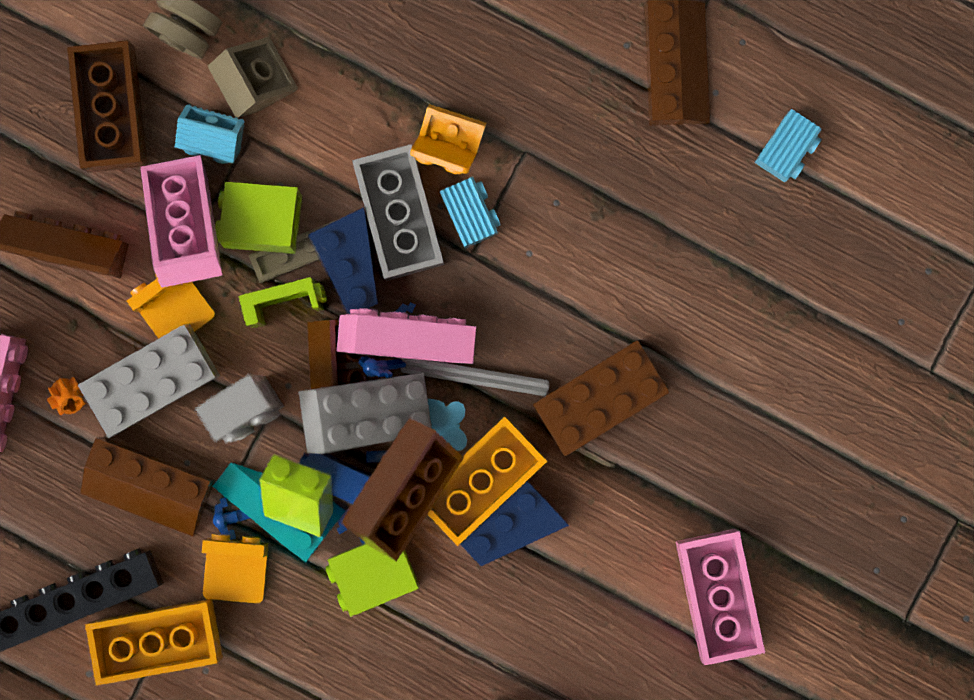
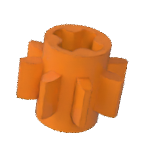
[47,377,86,415]

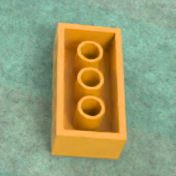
[428,416,547,546]
[85,599,223,686]

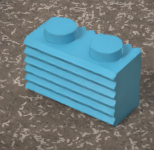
[175,104,244,164]
[754,109,822,182]
[440,177,501,249]

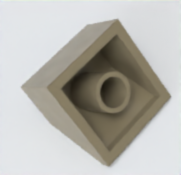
[208,37,298,118]

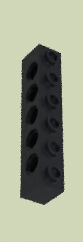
[0,548,164,652]

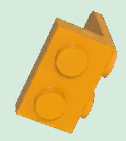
[410,104,487,175]
[126,274,215,339]
[202,533,269,603]

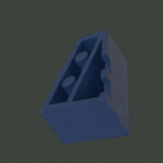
[307,207,378,315]
[460,480,569,566]

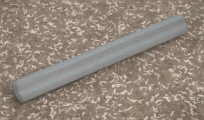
[400,358,549,396]

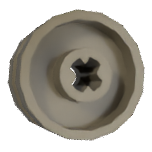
[143,0,223,60]

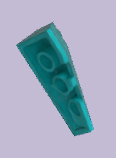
[212,462,345,562]

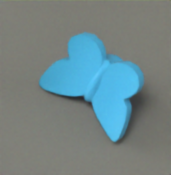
[428,399,467,451]

